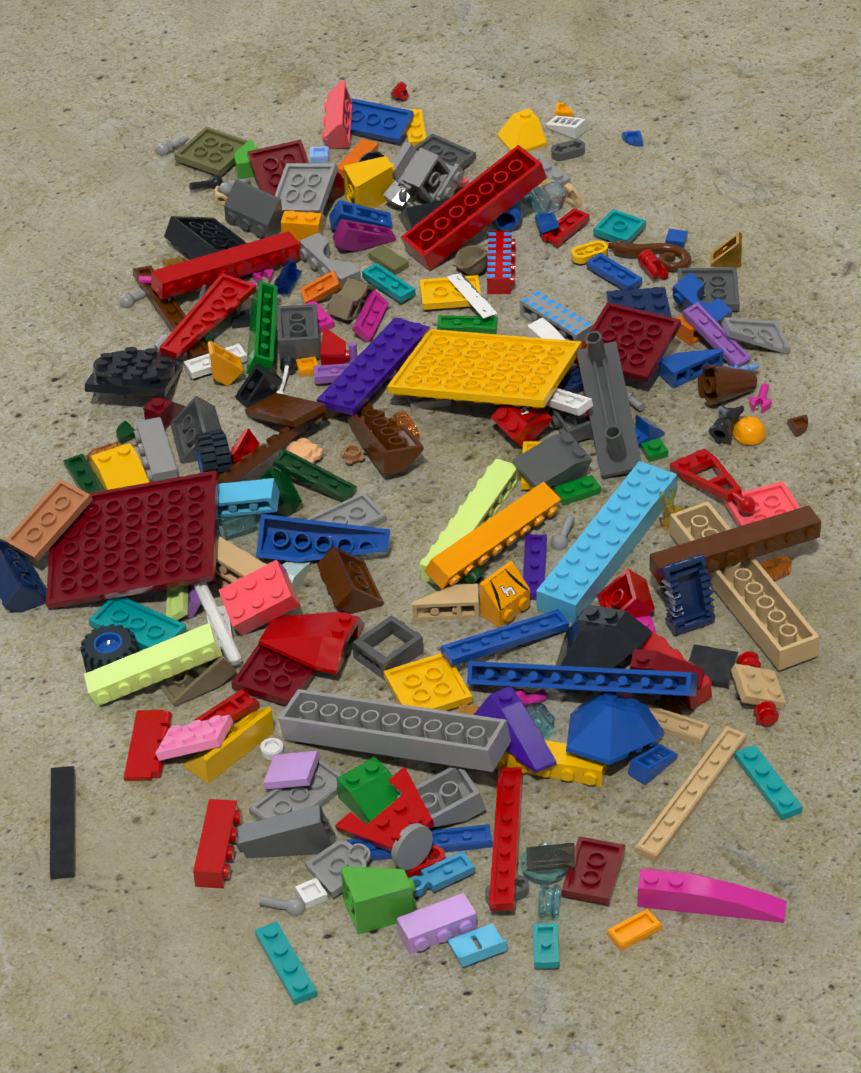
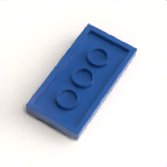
[351,98,414,144]

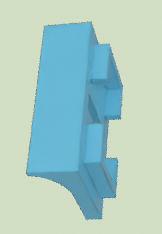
[448,923,507,967]

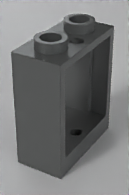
[352,615,423,680]

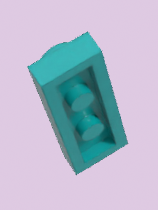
[362,263,416,303]

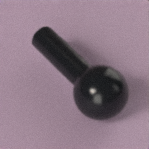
[189,176,223,190]

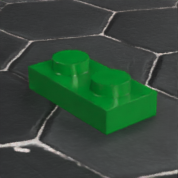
[554,475,601,506]

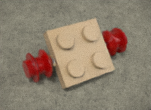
[731,651,786,726]

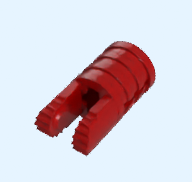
[637,249,669,279]

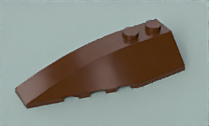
[344,401,424,476]

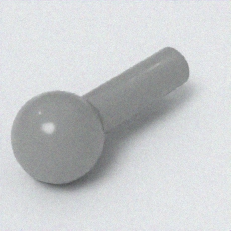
[119,290,147,308]
[551,515,575,550]
[259,895,305,916]

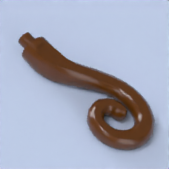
[608,240,692,272]

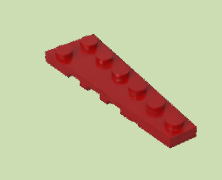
[159,273,256,359]

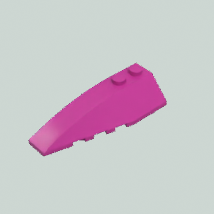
[637,867,787,923]

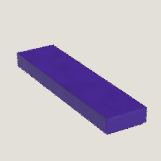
[523,534,547,600]

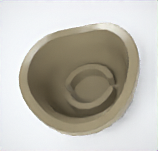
[455,245,488,275]

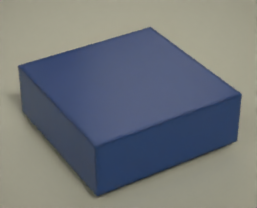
[665,229,688,248]

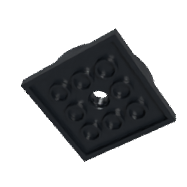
[85,347,183,397]

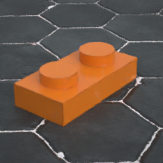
[300,270,342,303]

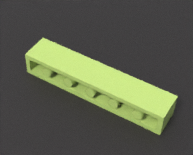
[84,623,222,707]

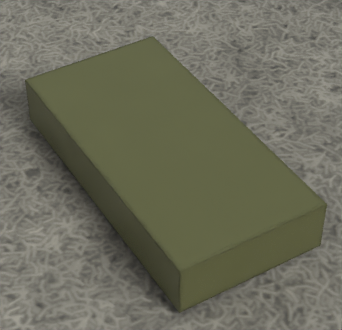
[368,245,409,275]

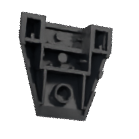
[556,604,652,692]

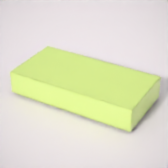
[166,585,189,620]

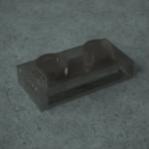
[526,843,576,872]

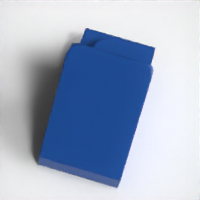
[635,415,665,449]

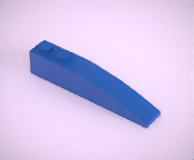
[256,514,391,562]

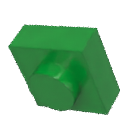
[641,438,668,462]

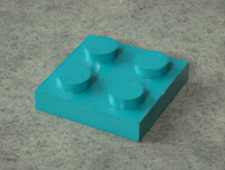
[593,209,646,243]

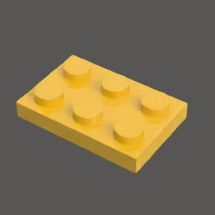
[420,275,481,310]

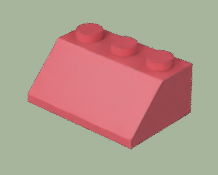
[322,80,353,149]

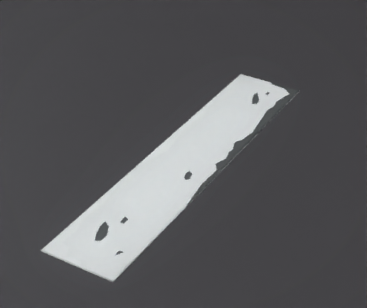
[447,272,497,318]

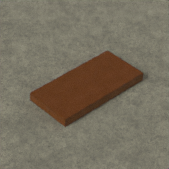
[245,393,327,428]

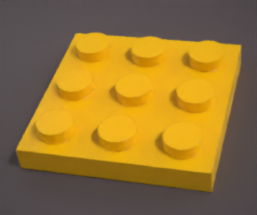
[383,653,472,711]

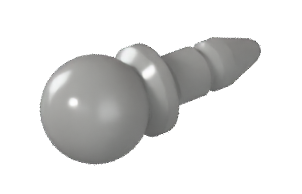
[156,136,189,156]
[219,179,250,197]

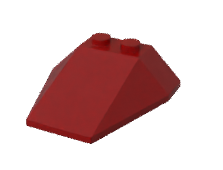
[259,612,365,675]

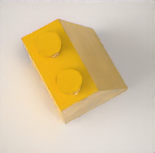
[343,156,395,209]

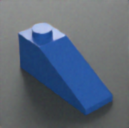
[329,200,392,230]
[659,349,723,389]

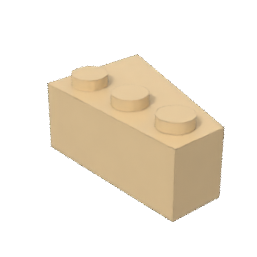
[215,537,267,587]

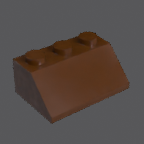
[317,546,384,614]

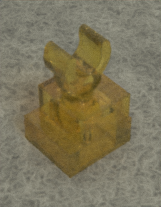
[659,489,683,527]

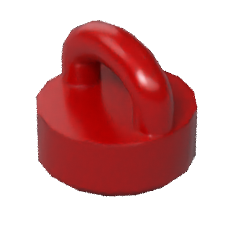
[390,81,409,100]

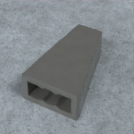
[236,805,336,859]

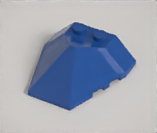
[566,692,664,765]

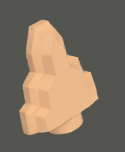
[282,438,323,480]

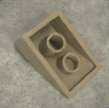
[157,653,237,706]

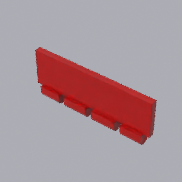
[123,710,172,781]

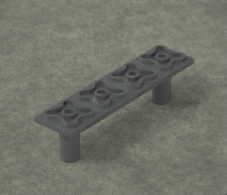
[576,331,642,478]

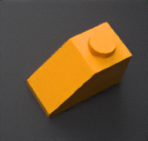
[208,340,244,386]

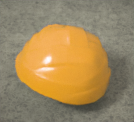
[733,416,766,445]

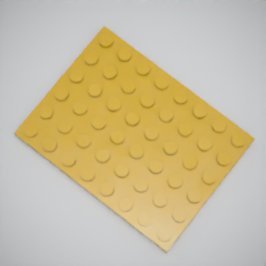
[387,329,582,408]

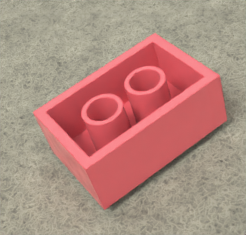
[218,560,301,636]

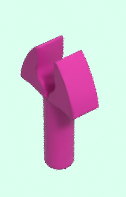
[252,268,274,284]
[749,383,772,414]

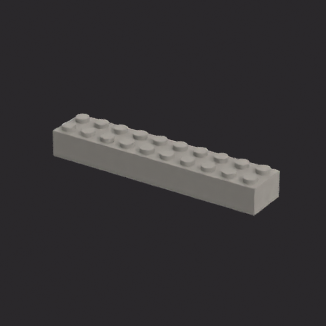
[278,689,511,772]

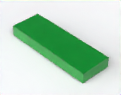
[437,315,498,334]

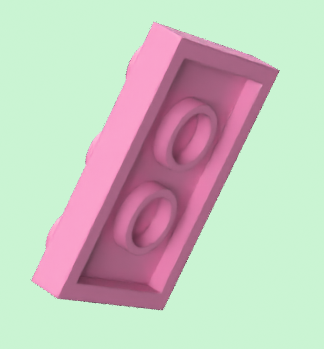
[155,715,233,761]

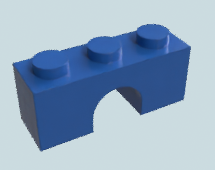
[673,272,732,327]

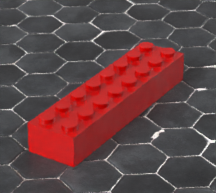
[401,145,547,271]

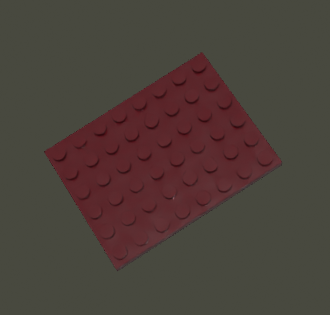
[45,470,219,609]

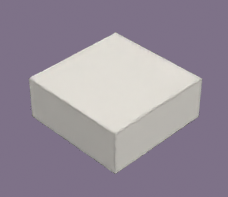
[295,878,328,909]

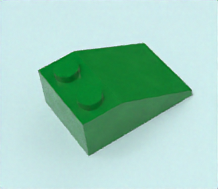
[336,757,400,825]

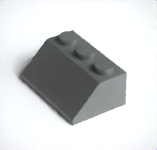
[224,179,282,238]
[170,396,221,464]

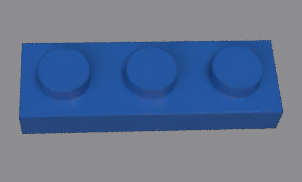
[587,253,642,290]

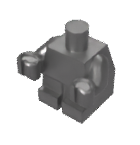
[383,181,417,210]

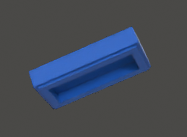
[535,210,560,233]

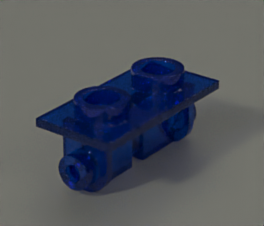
[274,259,302,295]

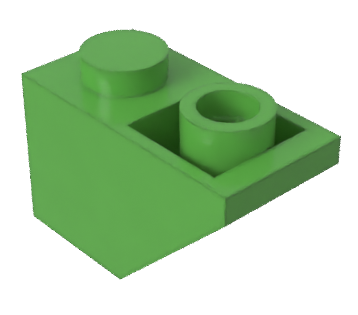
[234,140,258,179]

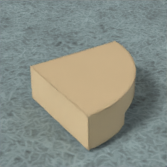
[564,183,582,208]

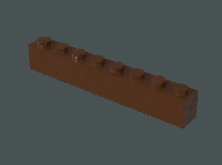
[649,505,821,587]

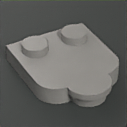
[305,841,371,898]

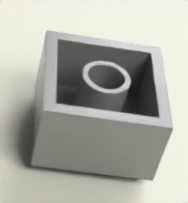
[401,148,451,202]

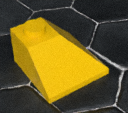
[497,108,547,152]

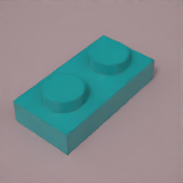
[533,923,559,969]

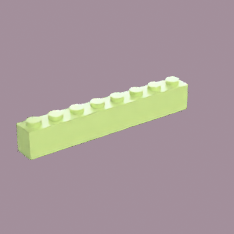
[419,459,519,585]

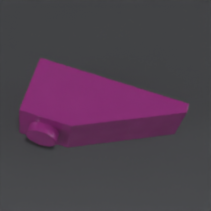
[332,219,396,252]

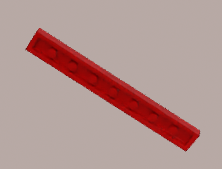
[489,767,523,911]

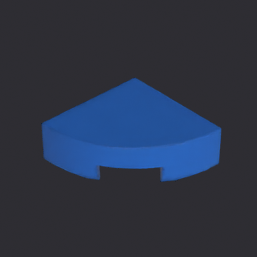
[622,130,643,147]

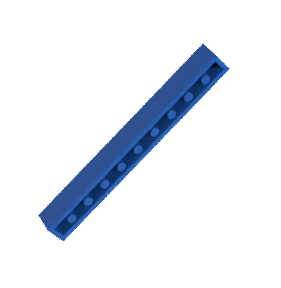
[467,661,698,696]

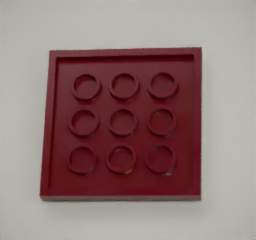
[574,302,681,382]

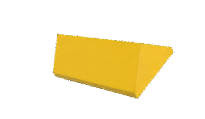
[183,706,274,784]

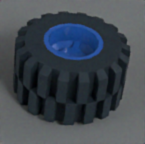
[195,429,232,475]
[80,624,139,673]

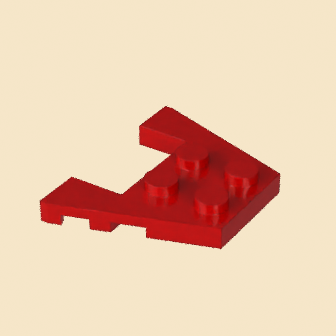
[335,767,434,852]

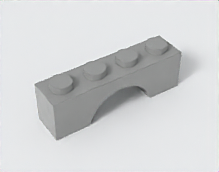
[299,233,361,292]

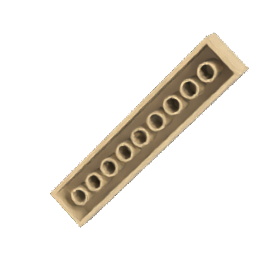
[669,501,819,671]

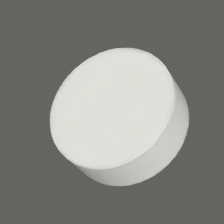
[260,738,284,760]

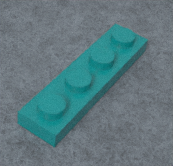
[734,744,803,821]
[255,921,317,1006]

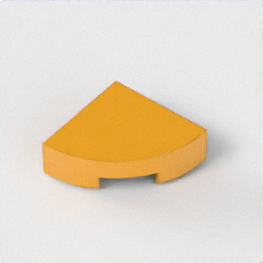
[555,102,573,117]

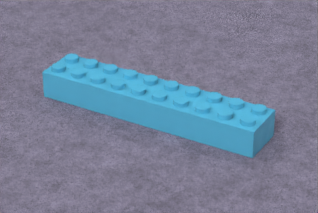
[536,461,677,623]

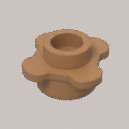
[341,444,365,464]

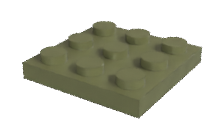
[174,126,247,177]

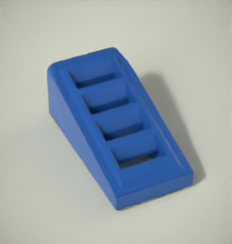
[628,744,678,785]

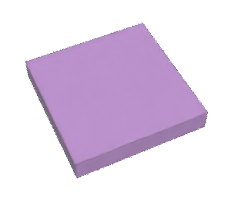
[263,751,320,789]

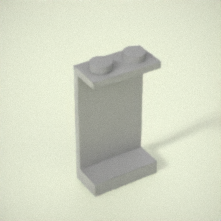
[392,141,465,200]

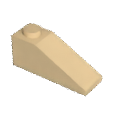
[412,584,479,621]

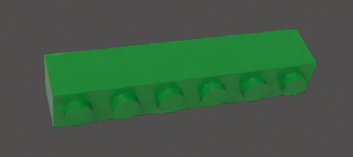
[246,281,278,374]

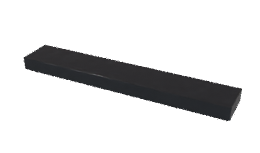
[50,766,75,879]

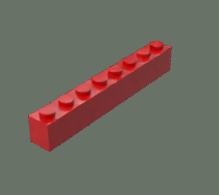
[151,231,300,300]

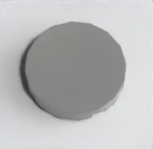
[391,823,433,870]

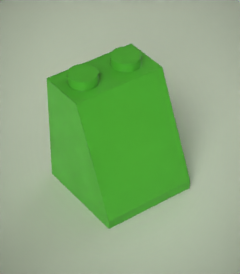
[340,866,416,935]

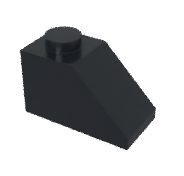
[235,363,283,408]

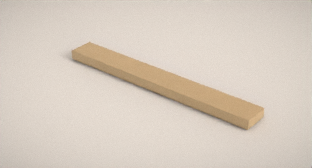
[635,726,747,861]

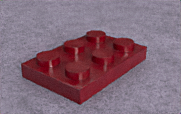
[561,836,626,905]

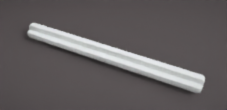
[193,582,242,666]

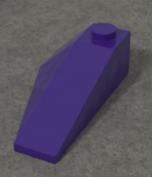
[474,686,557,773]

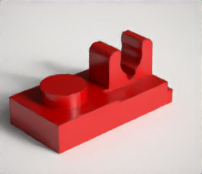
[230,428,260,464]

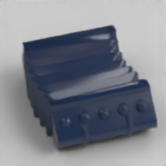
[657,553,715,636]

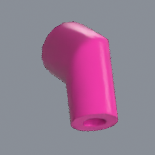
[514,689,548,707]

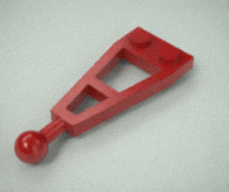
[670,448,756,513]

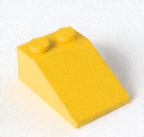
[91,443,149,490]

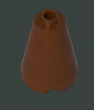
[698,364,757,406]

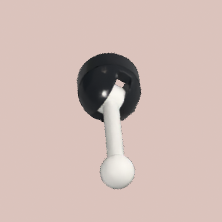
[276,356,297,394]

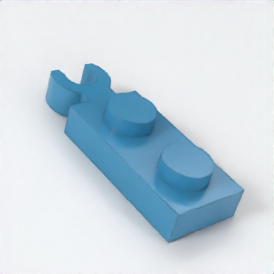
[411,851,475,896]

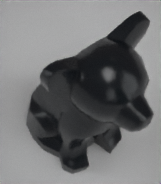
[708,405,744,444]

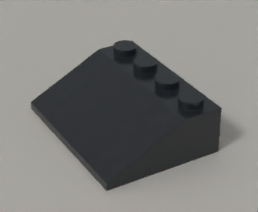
[164,216,247,259]

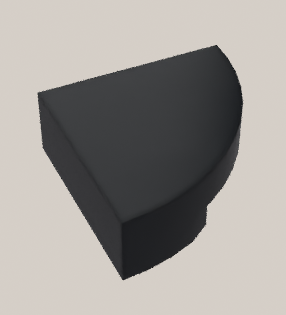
[231,309,250,329]

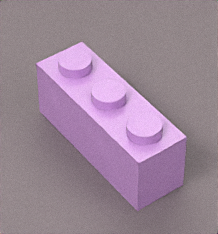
[397,893,477,954]

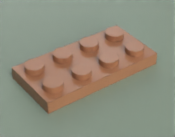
[5,478,93,562]

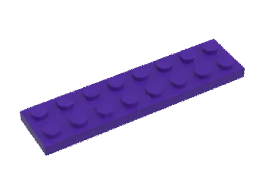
[317,318,430,416]

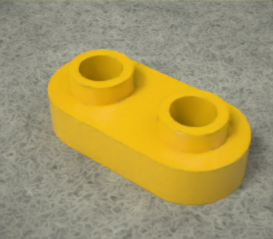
[571,240,608,264]

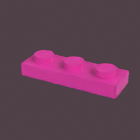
[352,290,389,342]

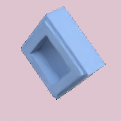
[310,146,329,163]

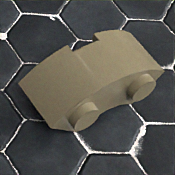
[327,278,376,320]

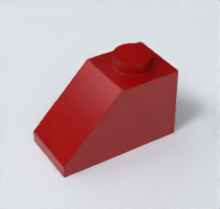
[320,329,350,365]

